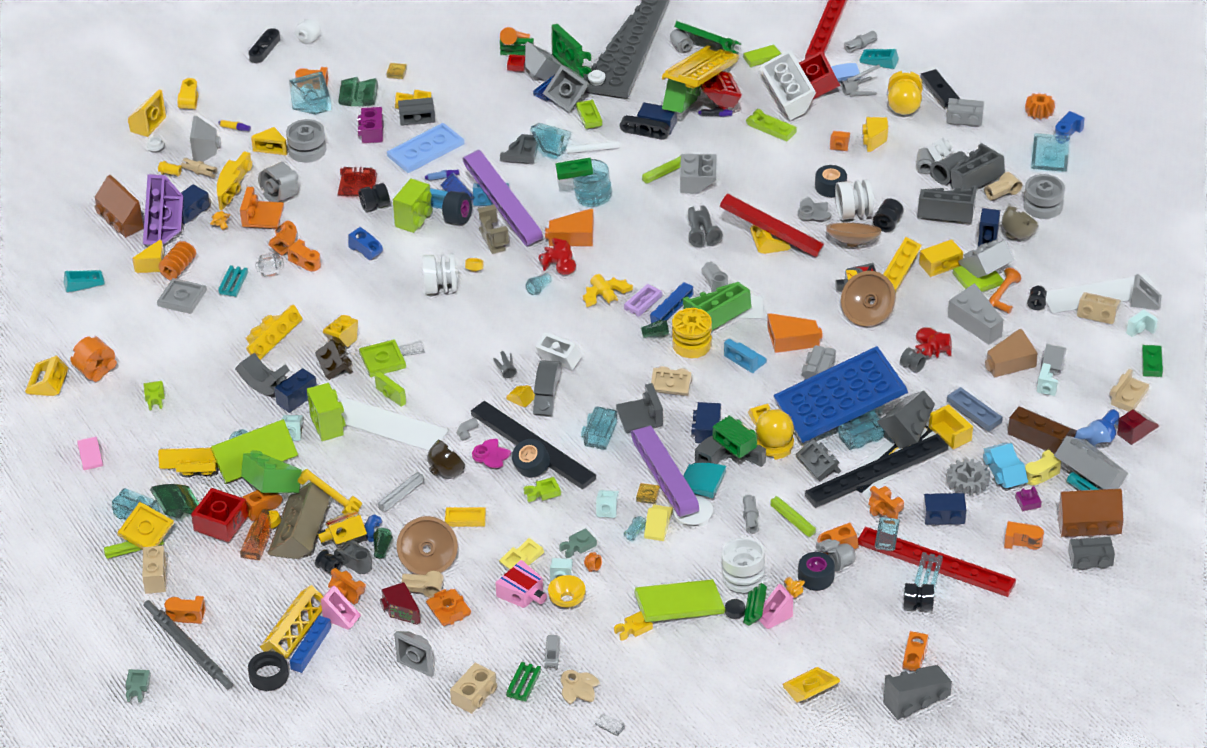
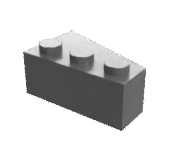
[951,143,1005,190]
[918,186,977,223]
[877,390,935,449]
[883,664,952,720]

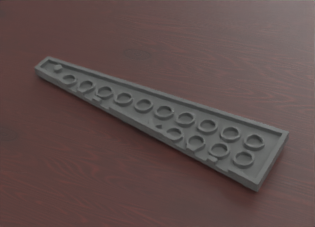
[584,0,670,98]

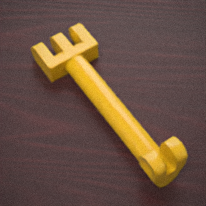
[298,469,362,514]

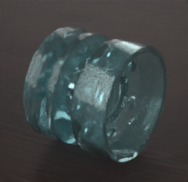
[572,159,612,207]

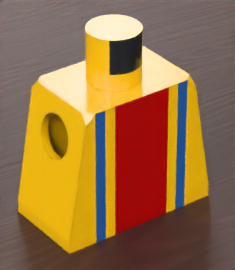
[317,510,367,544]

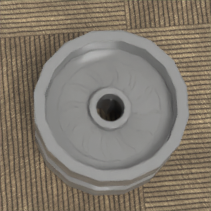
[286,119,327,163]
[1023,174,1065,219]

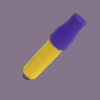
[218,120,251,131]

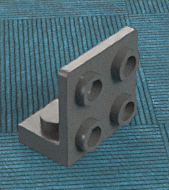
[616,383,663,433]

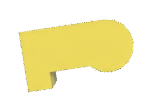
[1025,449,1061,485]

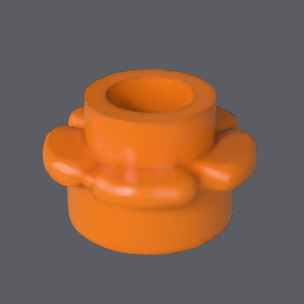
[584,552,602,572]

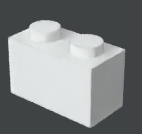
[535,332,582,370]

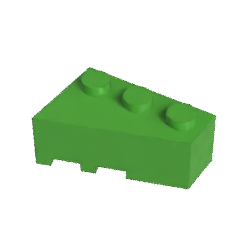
[662,79,702,113]
[683,282,752,330]
[241,450,302,493]

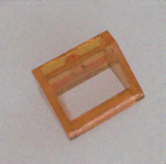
[240,509,272,561]

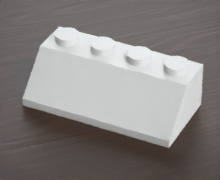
[760,50,816,121]

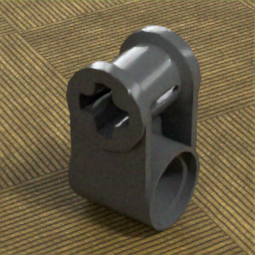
[334,539,372,574]

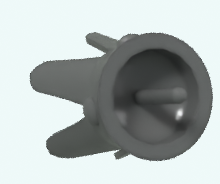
[493,351,517,378]

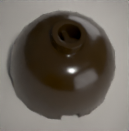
[427,439,465,478]

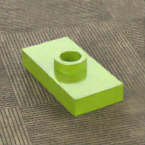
[374,371,406,407]

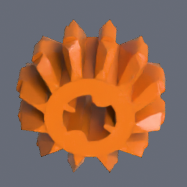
[1025,92,1055,120]

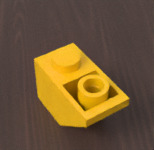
[862,117,888,152]
[323,315,358,347]

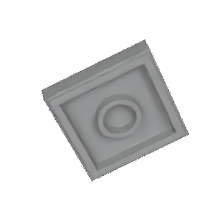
[157,278,207,314]

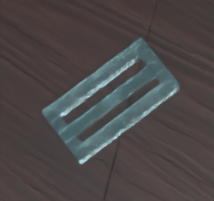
[914,552,943,591]

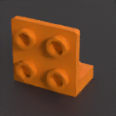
[240,187,284,229]

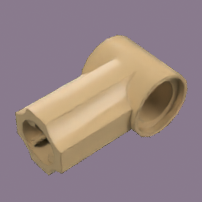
[984,172,1023,201]
[402,571,444,598]

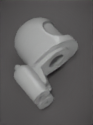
[816,539,856,571]

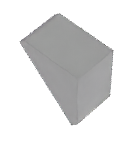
[1131,274,1162,310]

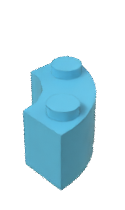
[983,443,1028,488]

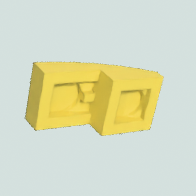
[499,538,544,570]

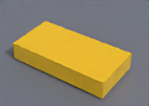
[445,507,486,527]

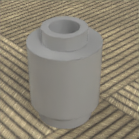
[670,28,693,52]
[916,148,935,174]

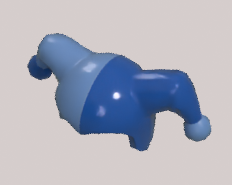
[1075,409,1120,447]

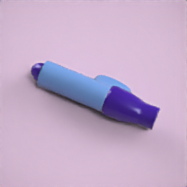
[425,169,460,181]

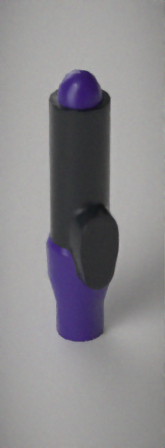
[698,107,733,117]

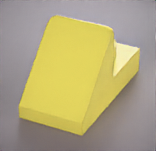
[644,504,673,541]

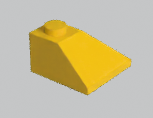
[128,89,166,137]

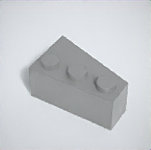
[948,283,1004,345]
[1054,436,1128,490]

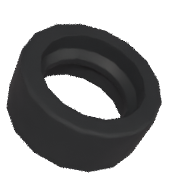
[248,651,289,691]

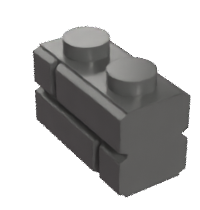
[398,97,435,126]
[1068,537,1115,570]

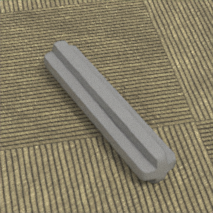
[378,472,424,512]

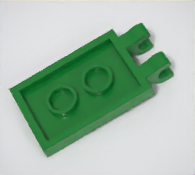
[674,21,742,54]
[551,23,591,78]

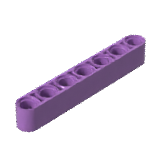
[462,149,543,247]
[631,425,699,517]

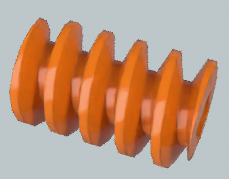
[159,241,197,280]

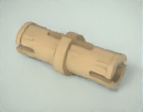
[181,158,218,178]

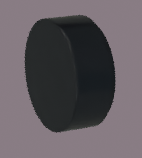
[725,599,745,619]

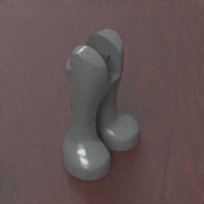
[688,205,723,248]

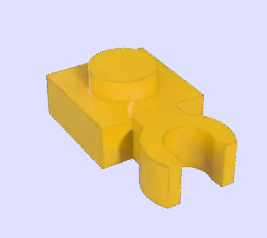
[614,611,653,641]

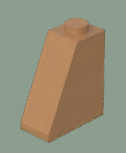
[985,329,1038,378]

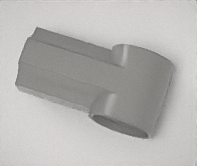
[701,261,728,292]

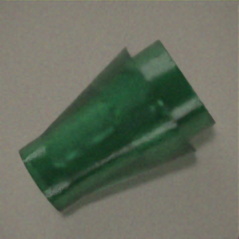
[641,319,670,338]
[373,528,393,559]

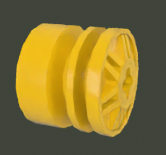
[672,308,712,358]

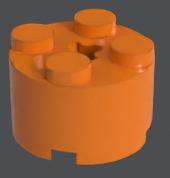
[70,336,117,382]

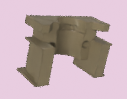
[477,204,509,254]

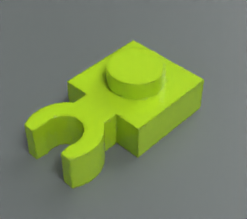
[143,381,165,410]
[523,477,561,502]

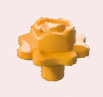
[210,211,230,230]
[784,576,805,598]

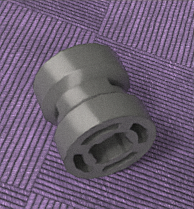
[900,347,927,373]

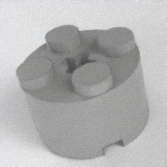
[258,162,298,202]

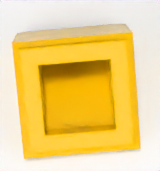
[506,385,535,407]
[748,403,770,426]

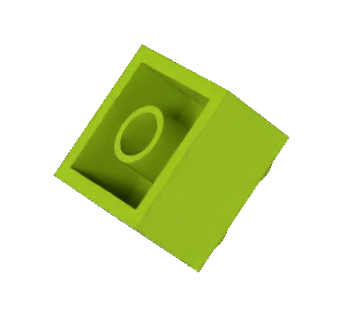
[393,178,433,233]
[307,382,346,441]

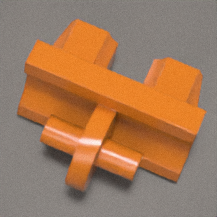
[868,486,904,522]
[328,568,366,605]

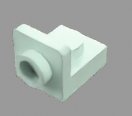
[1126,309,1158,337]
[1037,363,1058,396]
[282,415,303,441]
[596,490,619,518]
[550,558,573,582]

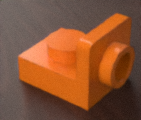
[830,131,850,151]

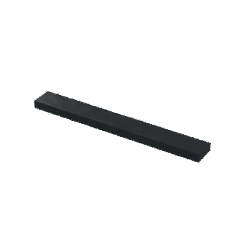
[471,400,596,490]
[805,433,949,508]

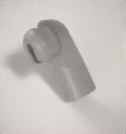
[456,417,478,440]

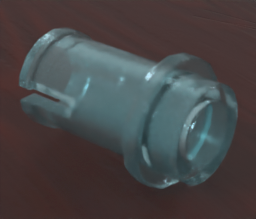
[623,516,646,541]

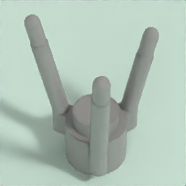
[841,65,880,97]

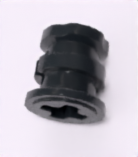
[1027,285,1047,311]
[315,549,342,575]

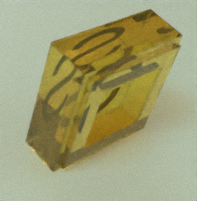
[386,63,407,79]
[636,483,660,505]

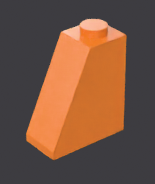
[545,209,594,246]
[767,313,823,353]

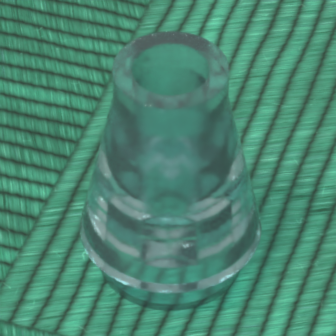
[525,273,552,295]

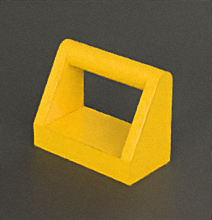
[750,225,791,254]
[25,355,68,396]

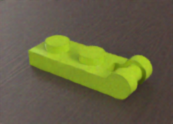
[746,109,797,142]

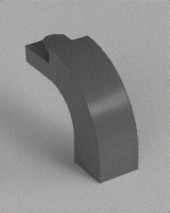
[235,353,290,395]
[533,360,562,416]
[695,436,766,467]

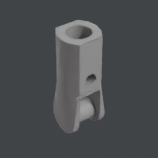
[544,635,560,669]

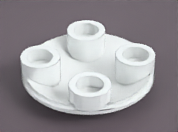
[673,495,713,526]

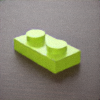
[576,99,602,129]

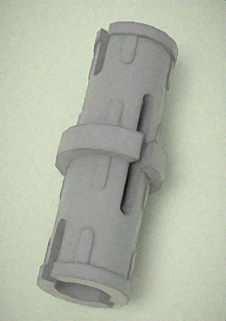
[844,30,878,53]
[743,495,759,534]

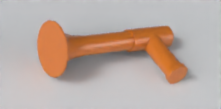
[500,27,530,45]
[989,268,1022,314]

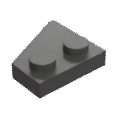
[500,134,539,163]

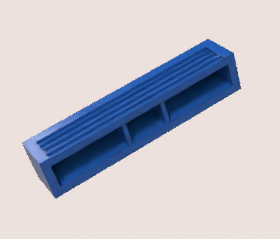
[650,282,693,327]
[289,616,332,673]

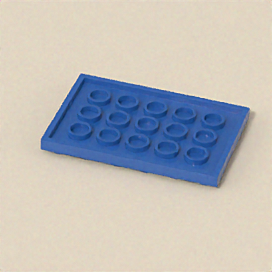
[773,346,908,443]

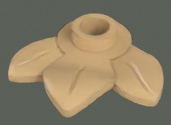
[560,670,600,704]

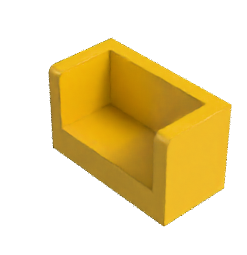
[919,239,963,277]
[929,404,973,450]

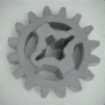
[947,458,990,495]

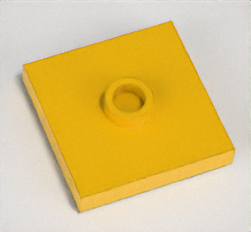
[117,502,174,549]

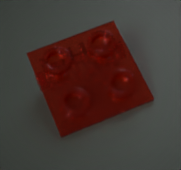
[337,166,378,196]

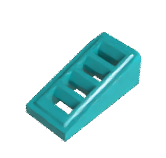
[859,49,899,69]
[63,270,104,292]

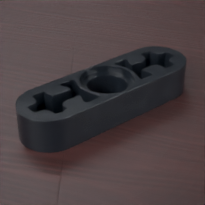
[248,28,280,63]
[619,115,671,140]

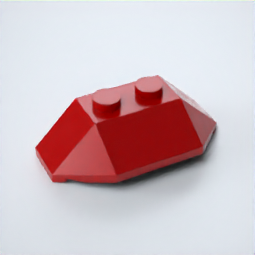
[700,71,742,109]

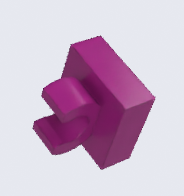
[1015,486,1042,512]

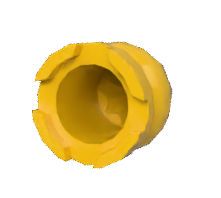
[887,71,923,115]
[755,409,794,460]

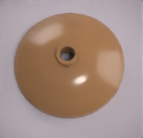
[826,223,881,247]
[841,271,896,327]
[397,516,458,575]

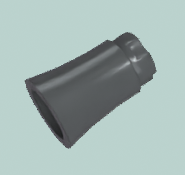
[930,151,968,185]

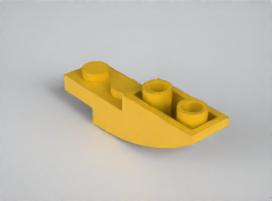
[217,151,252,210]

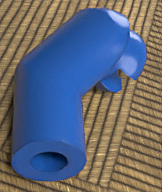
[364,514,382,542]

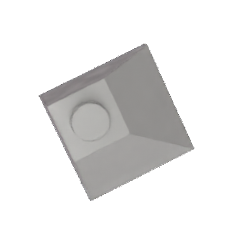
[525,41,562,81]
[543,65,589,113]
[190,116,221,162]
[394,631,434,678]

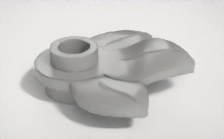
[798,197,832,221]

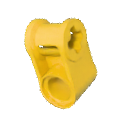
[177,78,198,109]

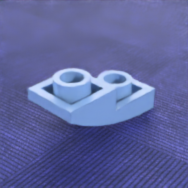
[831,63,861,82]

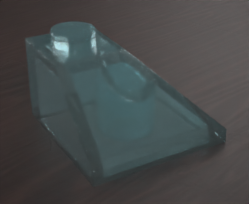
[289,71,332,115]
[530,122,572,158]
[1031,133,1070,172]

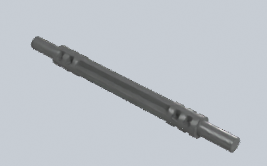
[143,600,233,690]

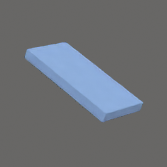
[387,123,465,173]

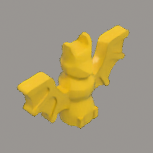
[583,274,633,307]

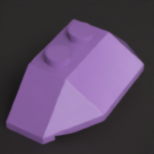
[143,174,183,245]

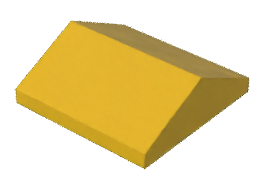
[783,667,840,703]

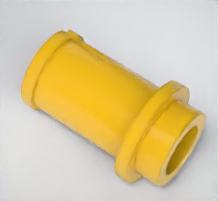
[158,161,182,177]

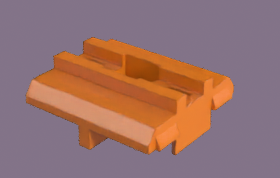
[426,589,471,626]

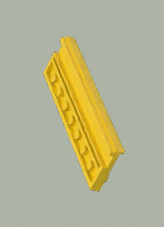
[662,45,739,88]

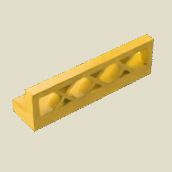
[883,237,922,293]
[260,585,324,659]

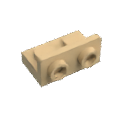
[1077,292,1121,324]
[651,366,692,396]
[1110,369,1149,412]

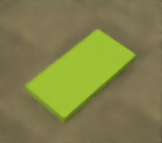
[210,419,298,484]
[634,579,725,622]

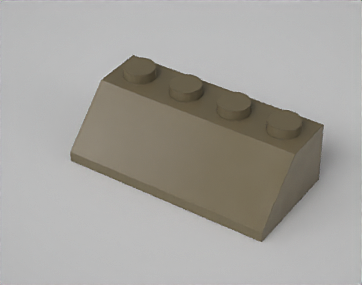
[267,482,330,559]

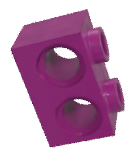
[358,107,383,143]

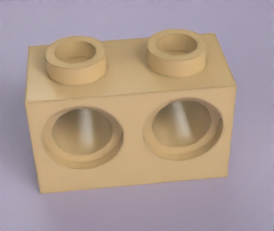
[142,546,166,594]
[450,663,497,714]

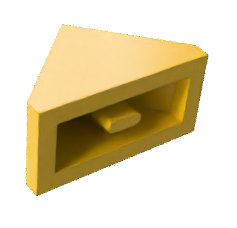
[251,127,288,155]
[132,240,164,273]

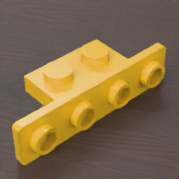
[246,305,303,360]
[158,447,218,475]

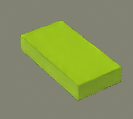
[743,44,781,67]

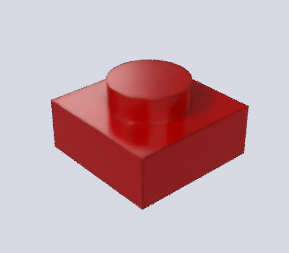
[507,55,525,72]

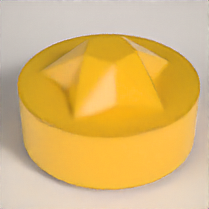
[465,258,484,272]
[260,510,281,529]

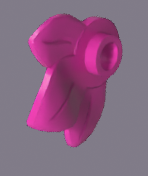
[472,439,511,468]

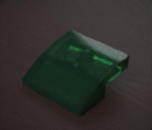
[338,76,378,106]
[150,484,199,519]

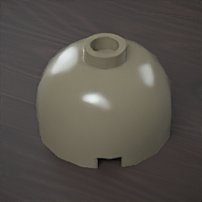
[1001,205,1039,240]

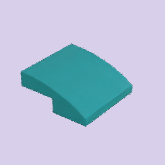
[683,463,726,498]

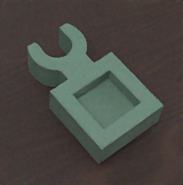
[559,528,597,558]
[125,669,151,703]

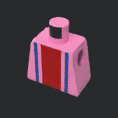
[495,560,547,608]

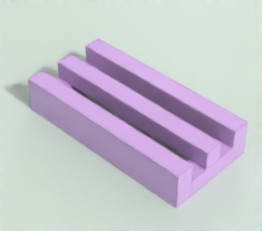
[624,284,662,317]

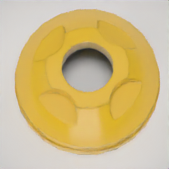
[548,575,586,608]

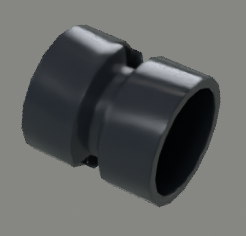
[358,183,390,211]
[873,198,904,232]
[904,583,934,611]

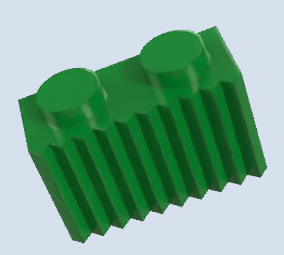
[713,415,757,459]

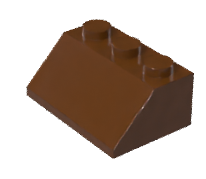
[1008,406,1077,455]

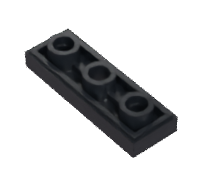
[920,69,960,108]

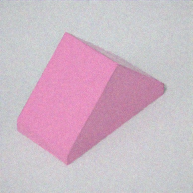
[77,436,103,470]
[758,584,793,629]
[321,586,361,629]

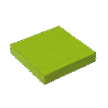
[953,266,1004,292]
[359,339,406,377]

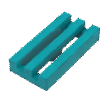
[218,265,248,297]

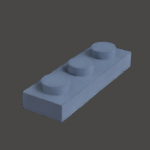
[947,387,1003,432]

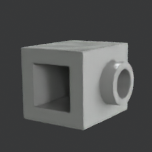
[1042,344,1067,374]

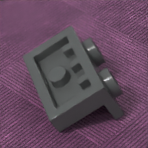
[796,439,841,481]

